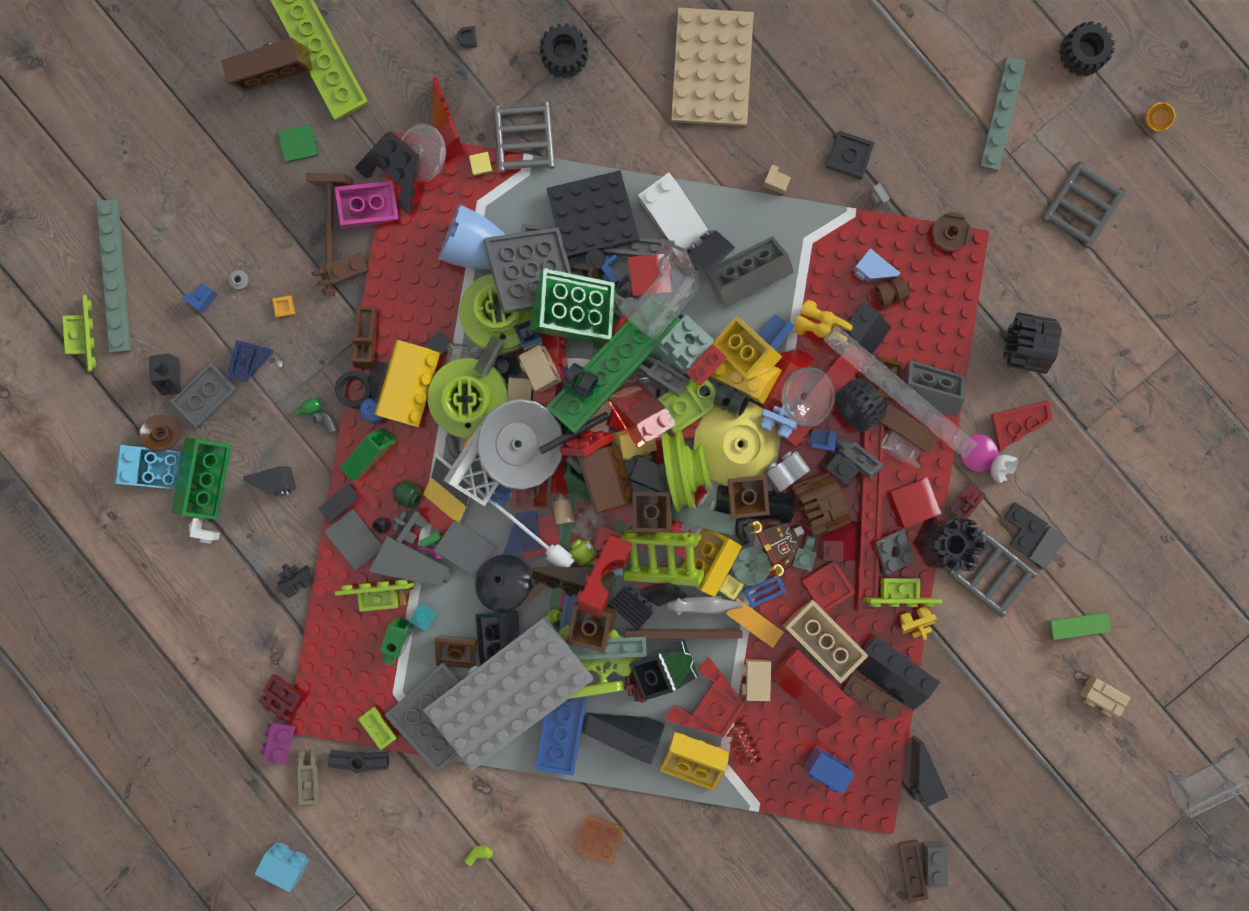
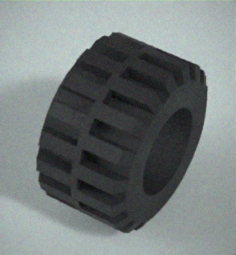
[1059,21,1115,76]
[540,23,588,78]
[835,378,886,432]

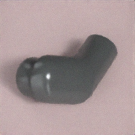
[311,411,338,434]
[445,436,462,460]

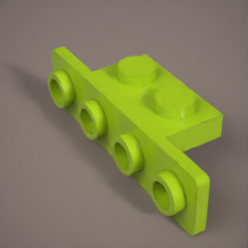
[62,295,96,373]
[863,578,942,607]
[335,579,414,611]

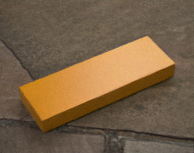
[726,598,784,648]

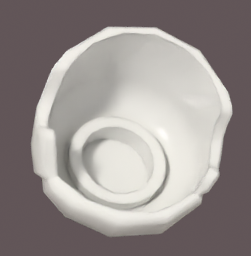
[990,454,1018,483]

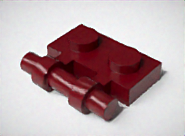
[259,674,305,723]

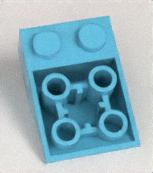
[113,445,181,489]

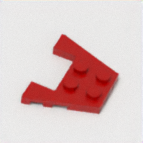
[665,656,745,737]

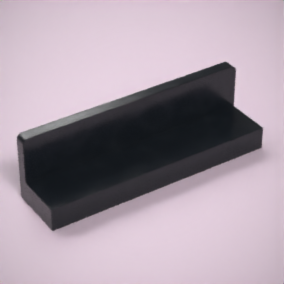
[715,485,795,523]

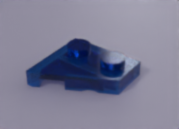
[226,340,274,382]
[503,511,542,554]

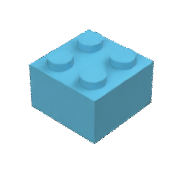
[255,842,310,892]

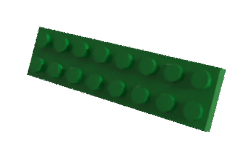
[546,295,681,435]

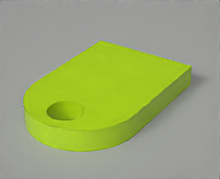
[654,379,716,434]

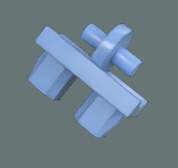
[761,404,797,439]

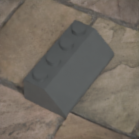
[707,236,794,307]

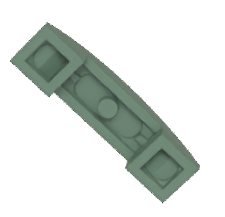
[672,500,737,535]

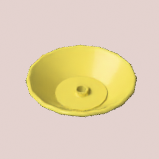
[694,401,779,486]

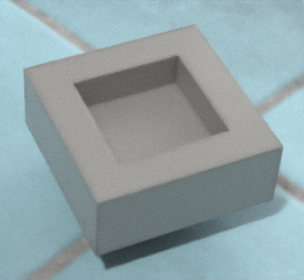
[870,183,890,207]

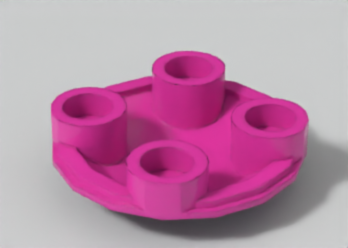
[959,434,999,472]

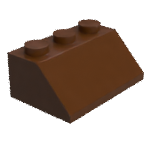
[577,445,634,513]

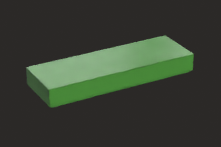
[1049,612,1111,640]

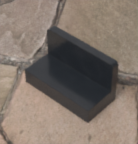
[318,484,362,524]

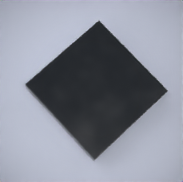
[826,131,875,180]

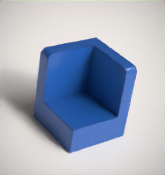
[182,283,218,313]
[809,429,837,451]

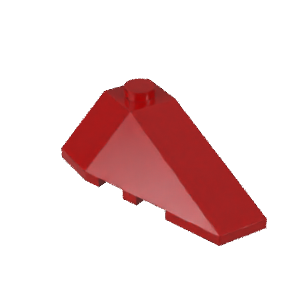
[432,77,463,160]

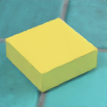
[469,152,492,176]
[719,574,744,601]

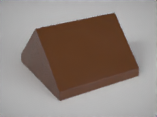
[435,635,478,668]

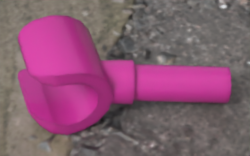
[417,545,444,559]

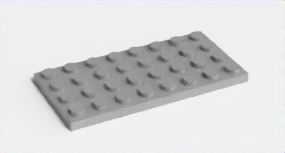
[423,616,594,771]

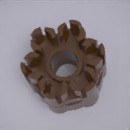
[792,471,851,539]

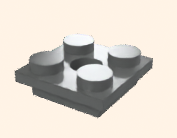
[875,529,914,575]

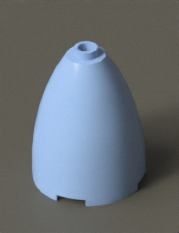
[438,205,506,270]

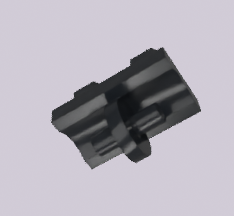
[276,564,313,598]

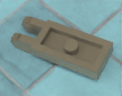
[297,748,320,805]

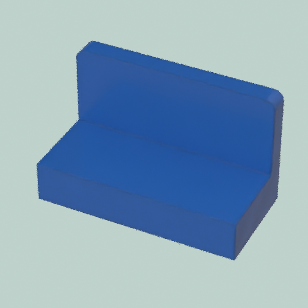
[758,314,795,350]

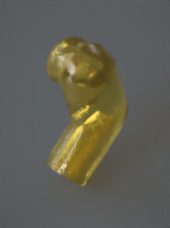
[397,580,415,606]

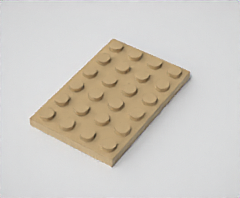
[671,8,754,127]

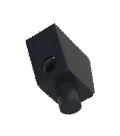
[149,354,181,396]
[817,451,859,488]

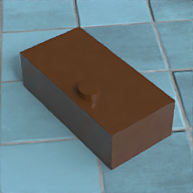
[221,38,313,92]

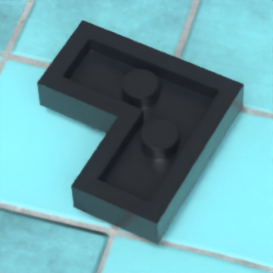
[1004,502,1048,555]

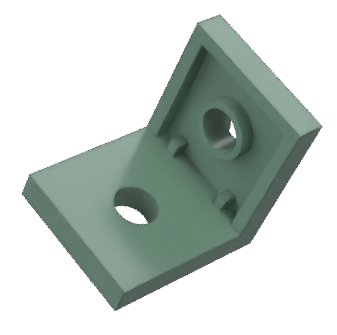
[643,314,714,375]

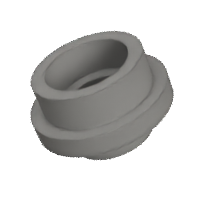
[229,270,249,290]

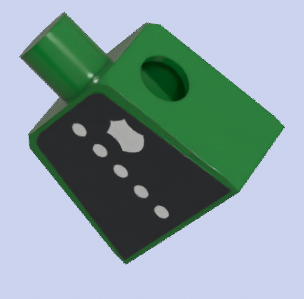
[380,616,415,665]

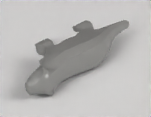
[667,596,743,616]

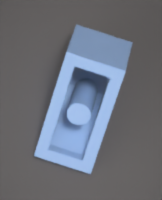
[853,249,900,282]

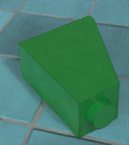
[340,427,398,481]

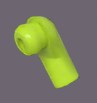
[545,609,562,625]

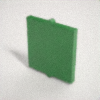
[278,124,318,163]

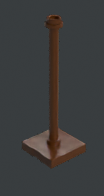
[306,173,353,296]

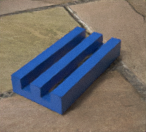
[480,474,512,506]
[743,575,786,608]

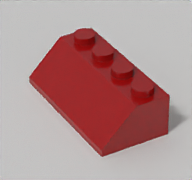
[771,647,855,728]

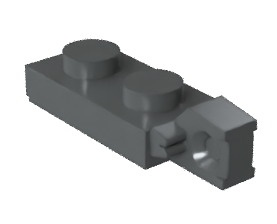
[835,436,884,480]

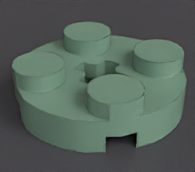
[732,546,771,585]

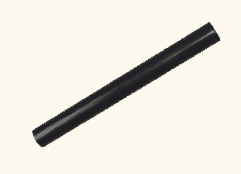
[539,412,609,455]

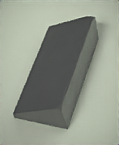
[474,336,505,376]

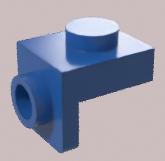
[600,255,619,286]

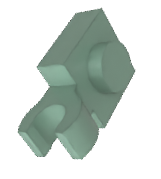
[792,536,816,571]

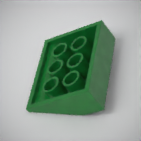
[530,268,615,344]

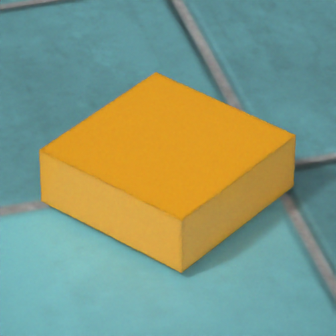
[272,295,296,318]

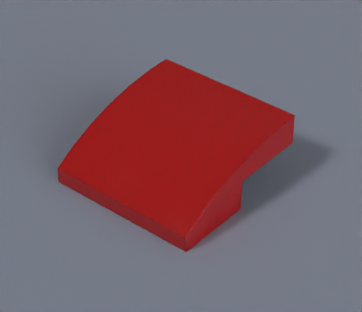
[628,254,672,297]
[889,478,941,528]

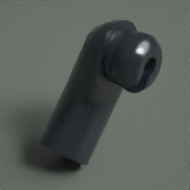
[735,517,750,546]

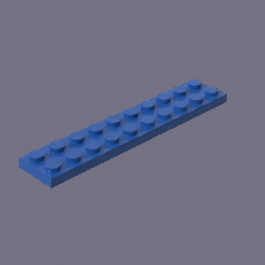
[535,594,592,776]

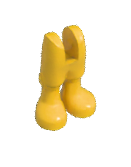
[794,300,853,343]

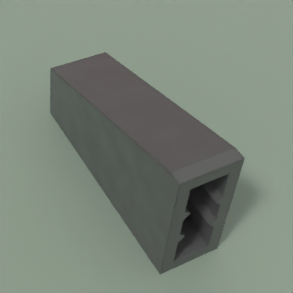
[369,536,452,586]

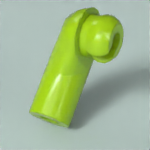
[464,846,493,866]

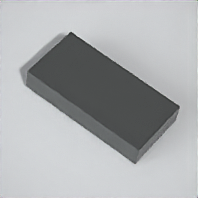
[1028,526,1066,569]

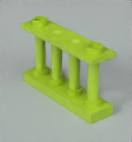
[620,529,704,586]

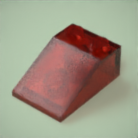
[608,380,676,448]

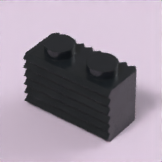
[609,586,653,630]

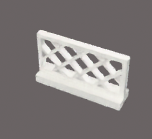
[443,414,520,506]

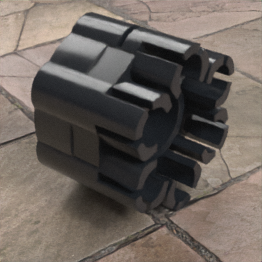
[1003,312,1062,374]
[917,517,987,571]

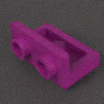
[260,719,295,765]

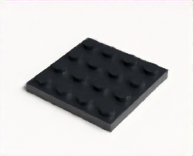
[546,170,639,259]

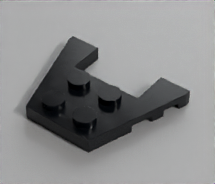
[355,131,419,214]

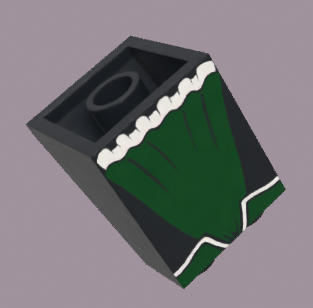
[629,640,699,700]

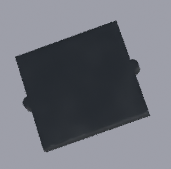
[640,582,686,606]

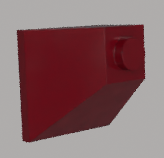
[820,521,859,561]

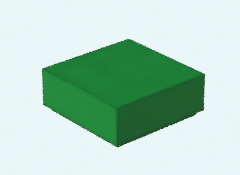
[420,532,442,547]

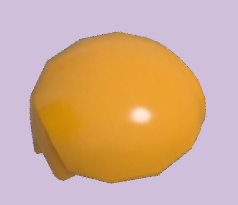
[1144,102,1176,132]

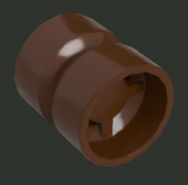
[874,276,910,308]

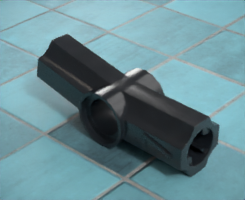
[328,749,389,773]

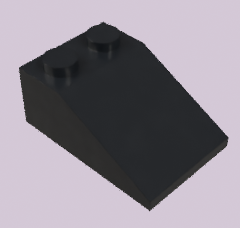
[910,736,948,807]

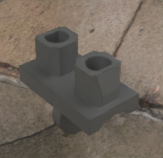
[392,508,427,544]

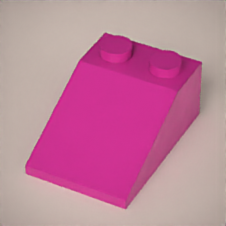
[335,181,399,230]

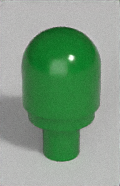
[295,398,322,416]

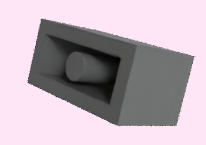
[922,841,948,887]

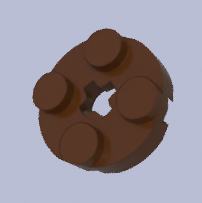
[931,212,972,252]

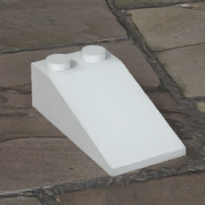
[638,173,708,261]

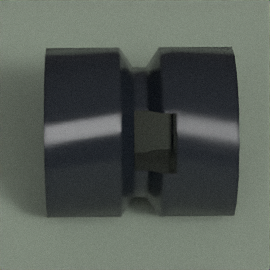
[562,363,599,399]
[713,383,750,417]

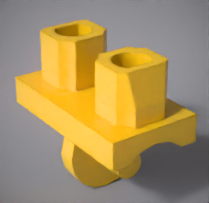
[899,606,937,641]

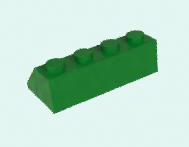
[171,437,231,520]

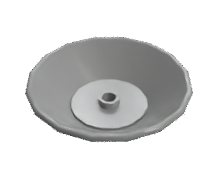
[477,399,564,490]

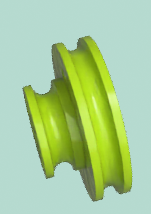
[459,274,532,354]
[428,358,508,438]
[662,430,711,512]

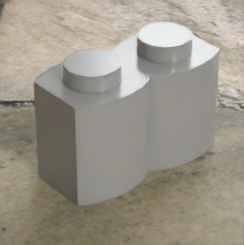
[763,451,810,493]

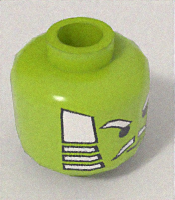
[569,538,598,567]

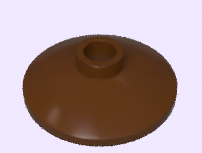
[140,415,180,451]

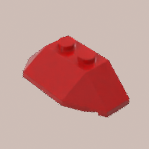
[758,348,815,415]

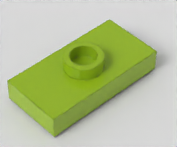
[358,706,397,750]

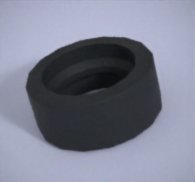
[335,371,372,408]

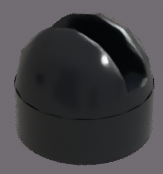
[372,517,389,534]

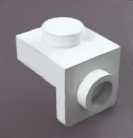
[189,517,220,543]

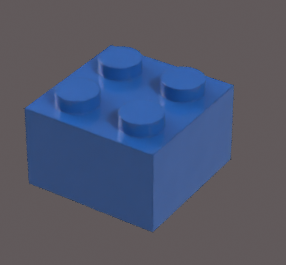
[804,745,855,794]

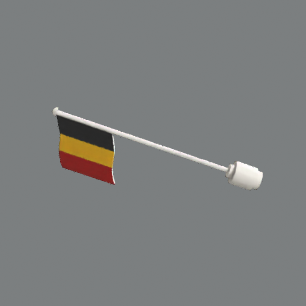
[418,452,575,567]

